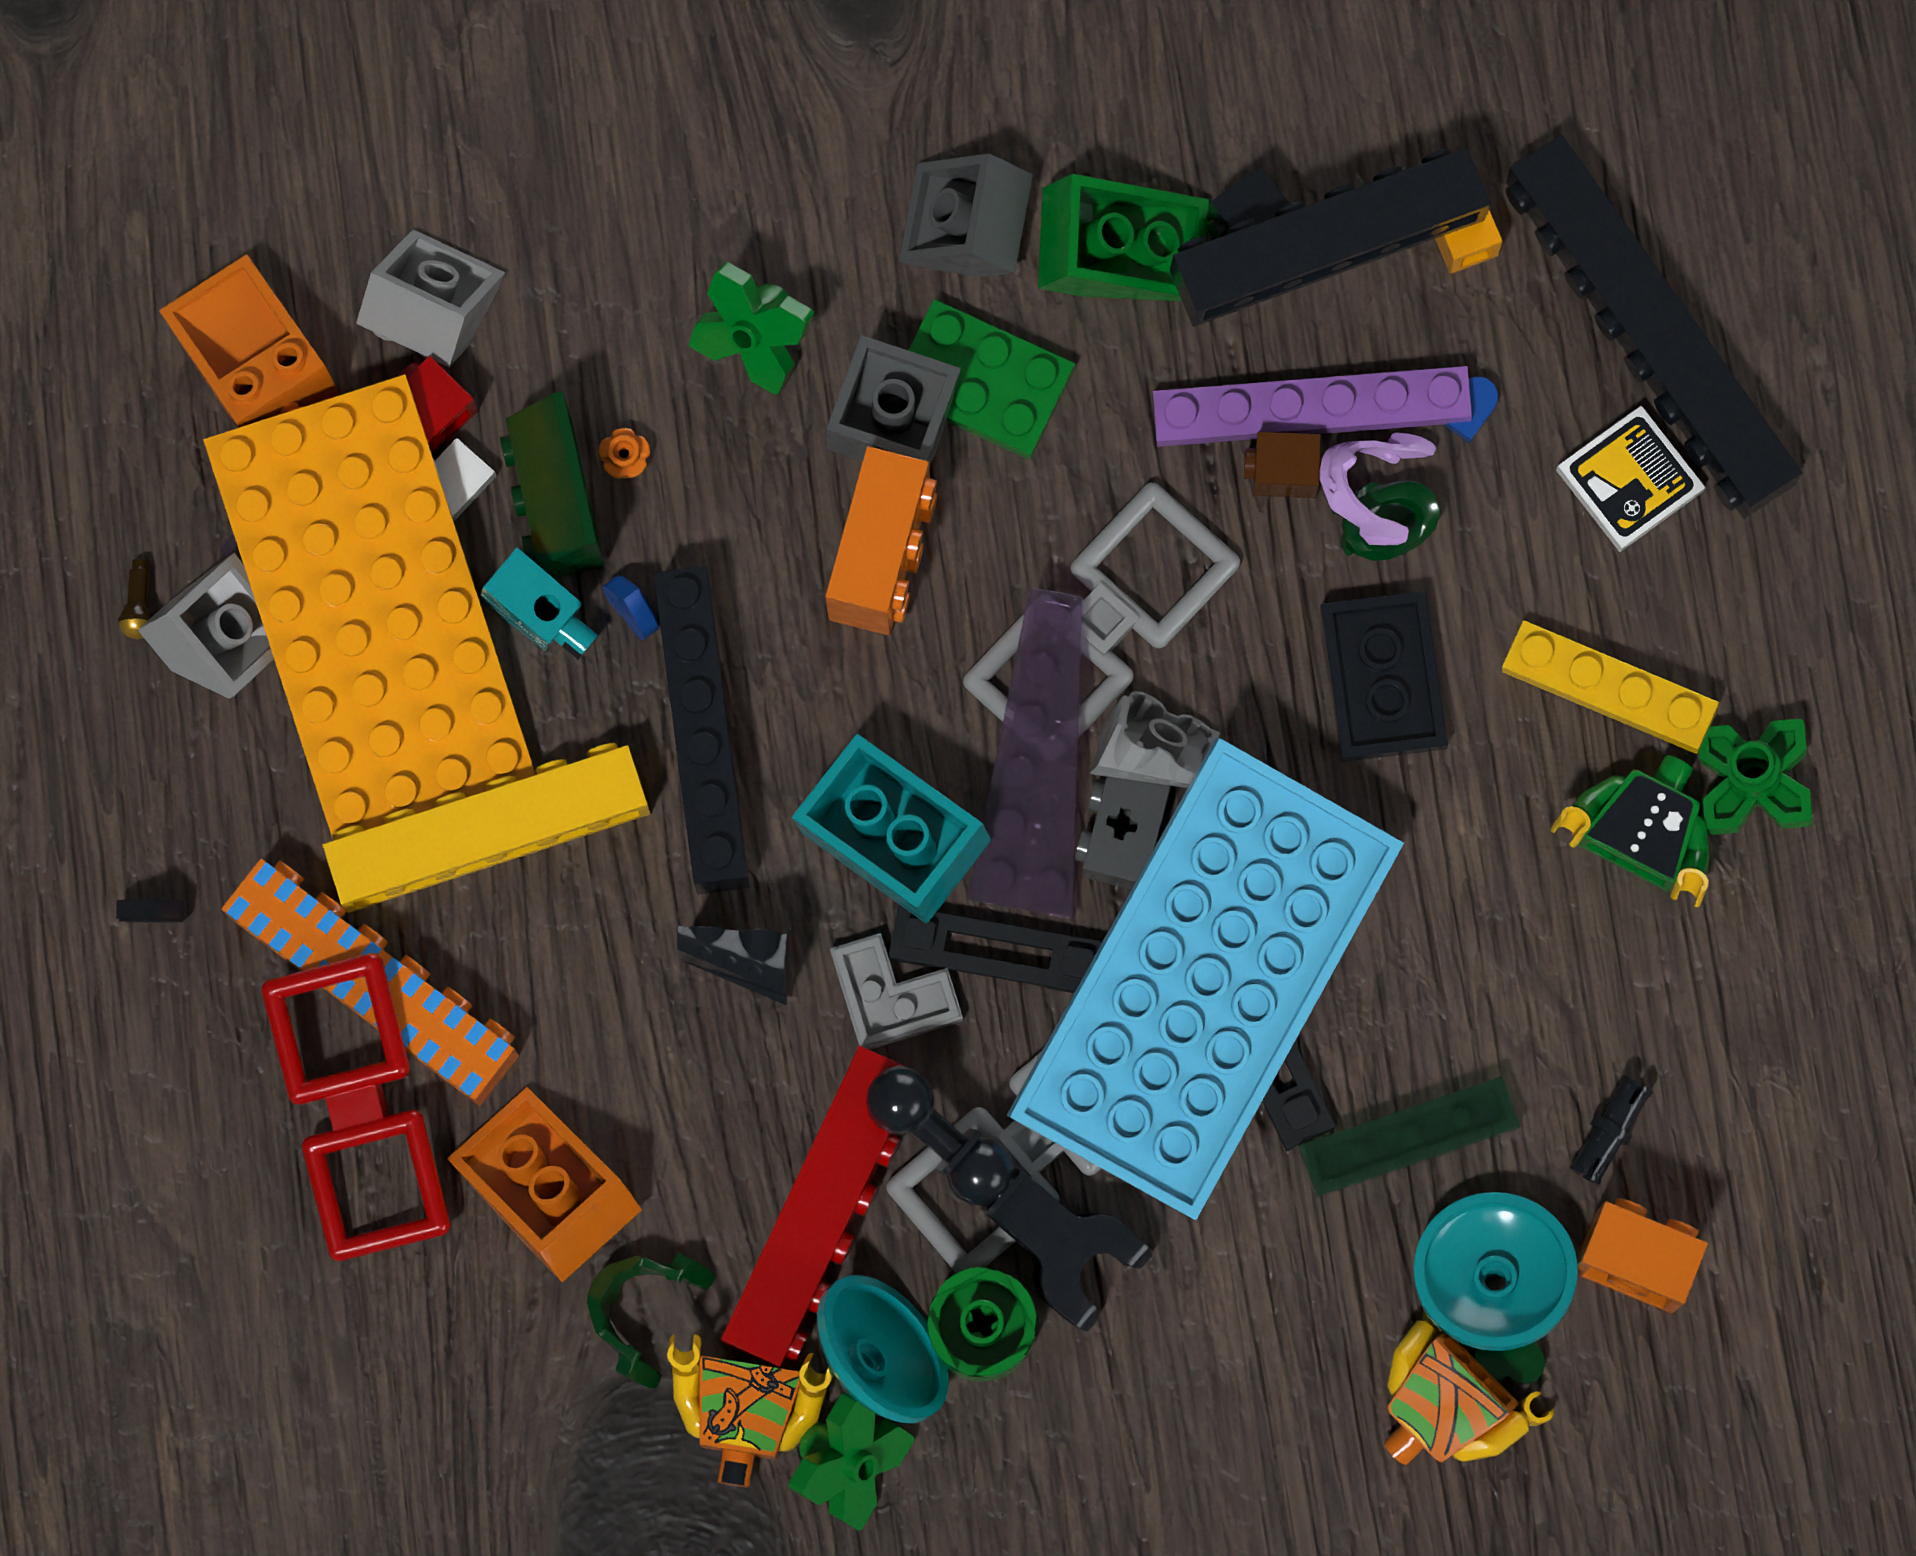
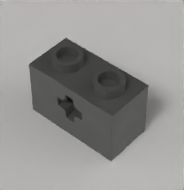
[1075,776,1171,890]

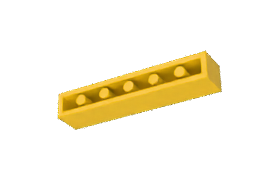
[322,743,651,913]

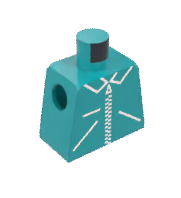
[479,547,598,660]

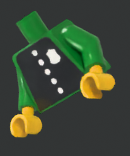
[1550,755,1710,907]

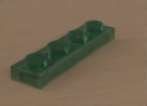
[1298,1076,1521,1199]

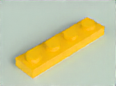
[1502,620,1719,754]

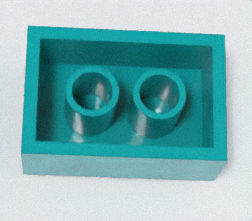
[792,734,992,924]

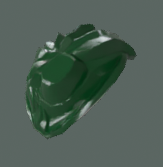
[1331,481,1440,561]

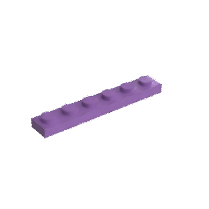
[1153,366,1472,447]

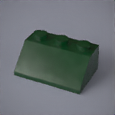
[500,391,605,578]

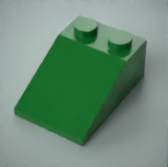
[1038,174,1209,302]

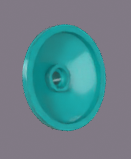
[1414,1192,1578,1351]
[817,1275,949,1423]

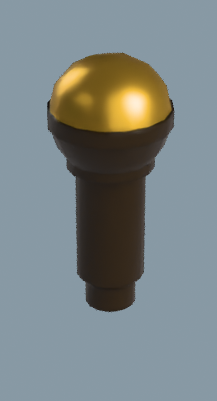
[118,559,154,639]

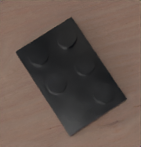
[1320,591,1448,762]

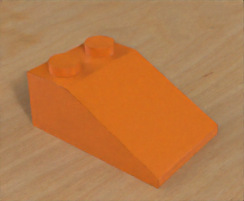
[447,1087,642,1283]

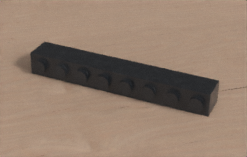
[1505,134,1803,519]

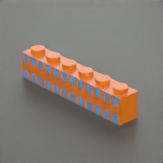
[221,858,519,1107]

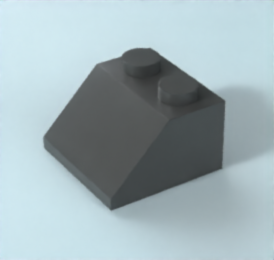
[899,153,1033,277]
[826,335,961,470]

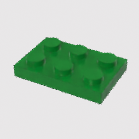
[908,299,1075,461]

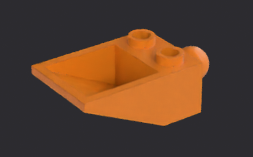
[159,254,340,428]

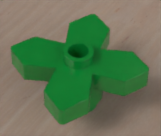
[689,262,814,395]
[1699,719,1813,835]
[788,1392,914,1531]

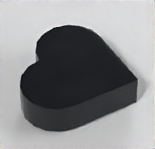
[116,899,186,923]

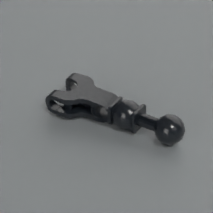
[866,1066,1152,1332]

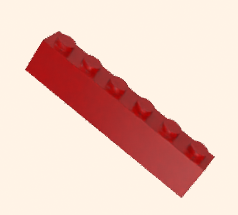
[721,1045,906,1369]

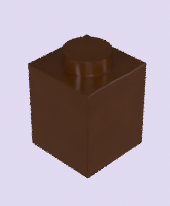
[1244,432,1321,498]

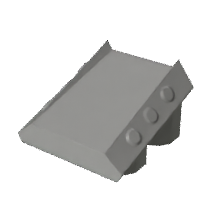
[1090,691,1220,788]

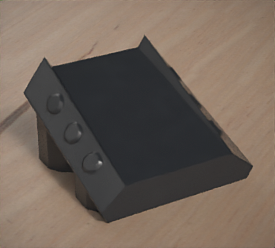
[677,926,789,1005]

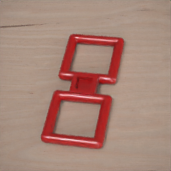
[261,953,451,1261]

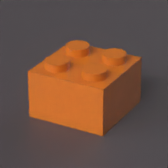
[1577,1198,1708,1314]

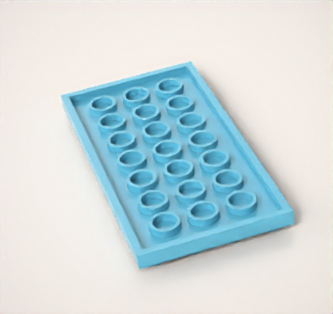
[1007,738,1404,1220]

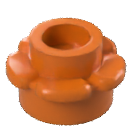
[598,428,650,479]

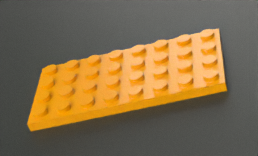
[203,375,536,841]

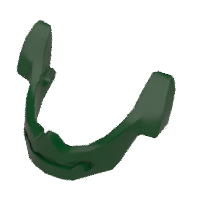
[587,1253,715,1389]

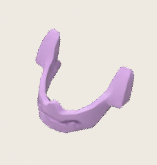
[1319,433,1436,545]

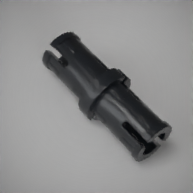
[1569,1075,1653,1186]

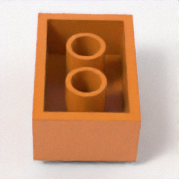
[825,446,938,636]

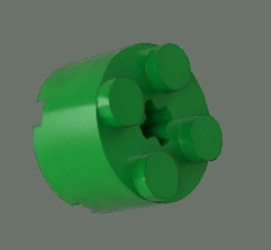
[927,1267,1037,1382]

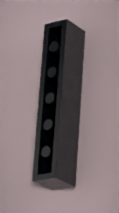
[1169,148,1491,327]
[654,566,750,895]

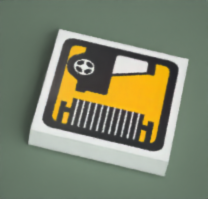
[1556,406,1706,552]

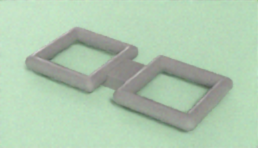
[963,482,1240,762]
[886,1051,1102,1273]

